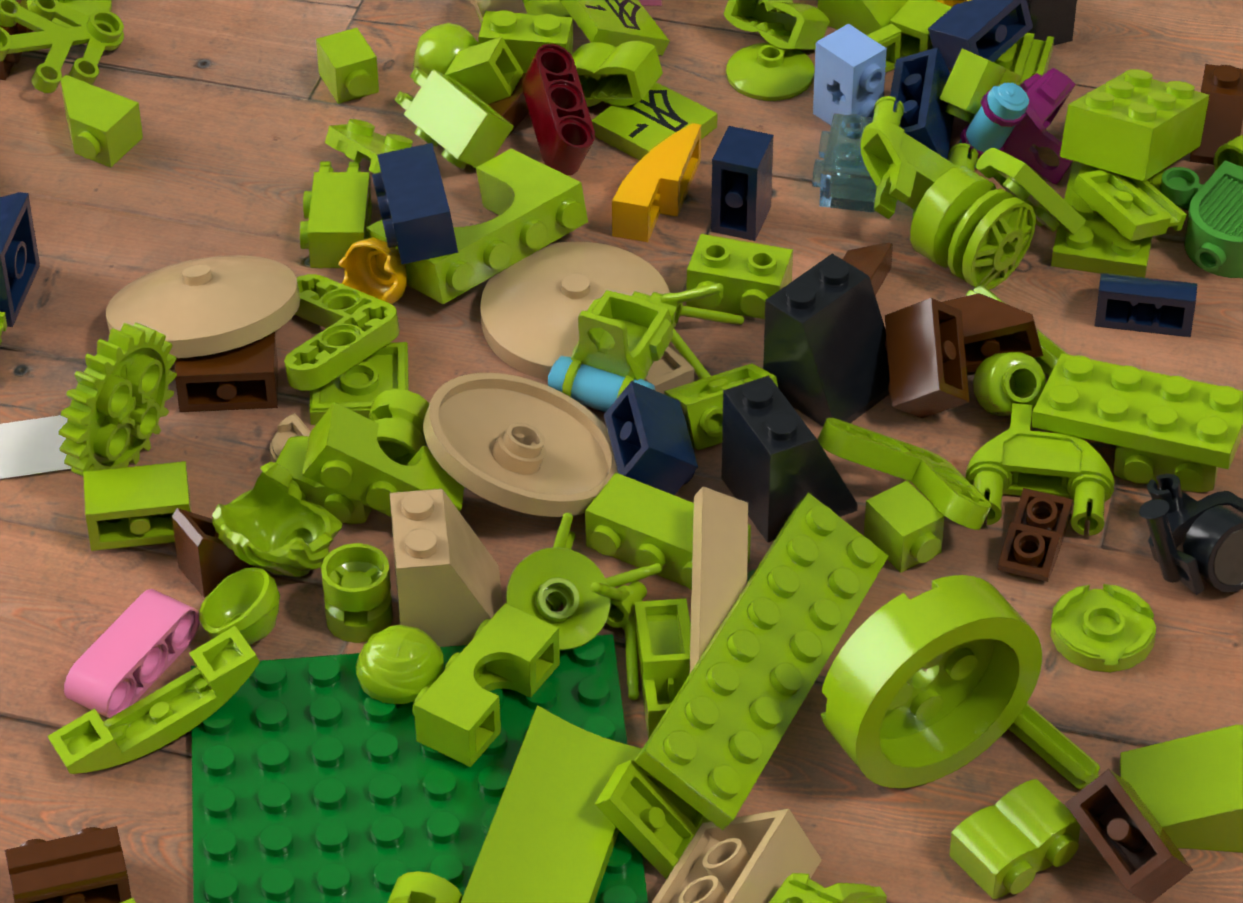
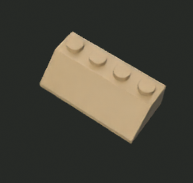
[652,809,822,903]

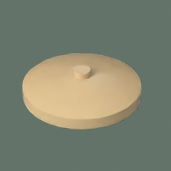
[480,242,670,380]
[106,255,300,358]
[423,373,618,517]

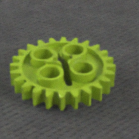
[58,322,177,477]

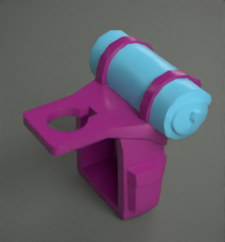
[958,68,1076,184]

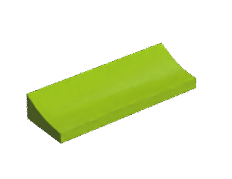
[461,705,642,903]

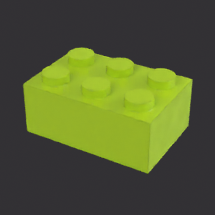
[1060,69,1209,182]

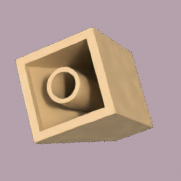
[390,489,503,647]

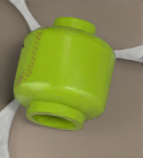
[973,352,1046,416]

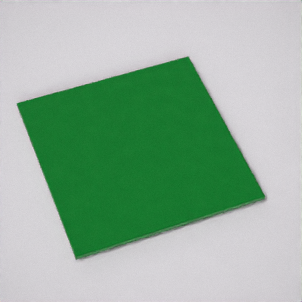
[191,634,648,903]

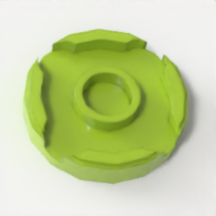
[1050,584,1156,673]

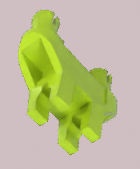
[861,96,978,220]
[966,403,1114,536]

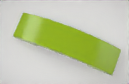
[47,626,260,774]

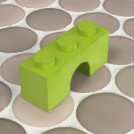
[302,402,465,517]
[412,603,560,767]

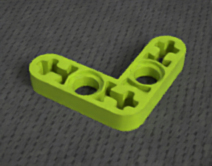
[284,274,400,391]
[817,418,992,530]

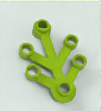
[0,0,124,93]

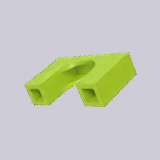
[366,148,588,304]

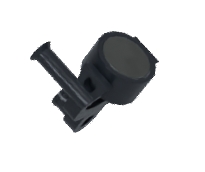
[1139,473,1243,595]

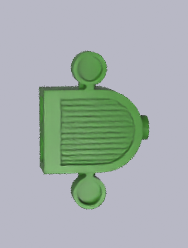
[1160,160,1243,278]

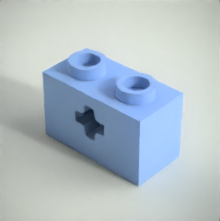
[813,24,887,139]

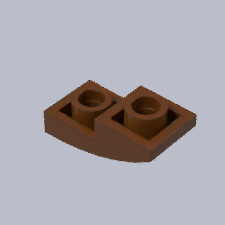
[998,488,1073,582]

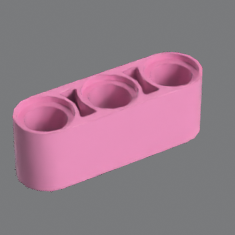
[64,589,200,718]

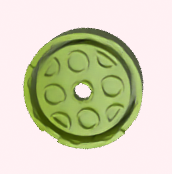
[821,575,1042,788]

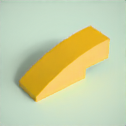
[612,123,701,243]

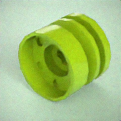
[910,166,1036,290]

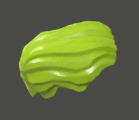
[212,462,342,577]

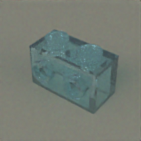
[812,113,877,212]

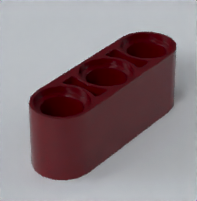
[522,44,595,176]

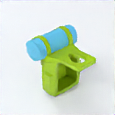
[548,290,673,413]

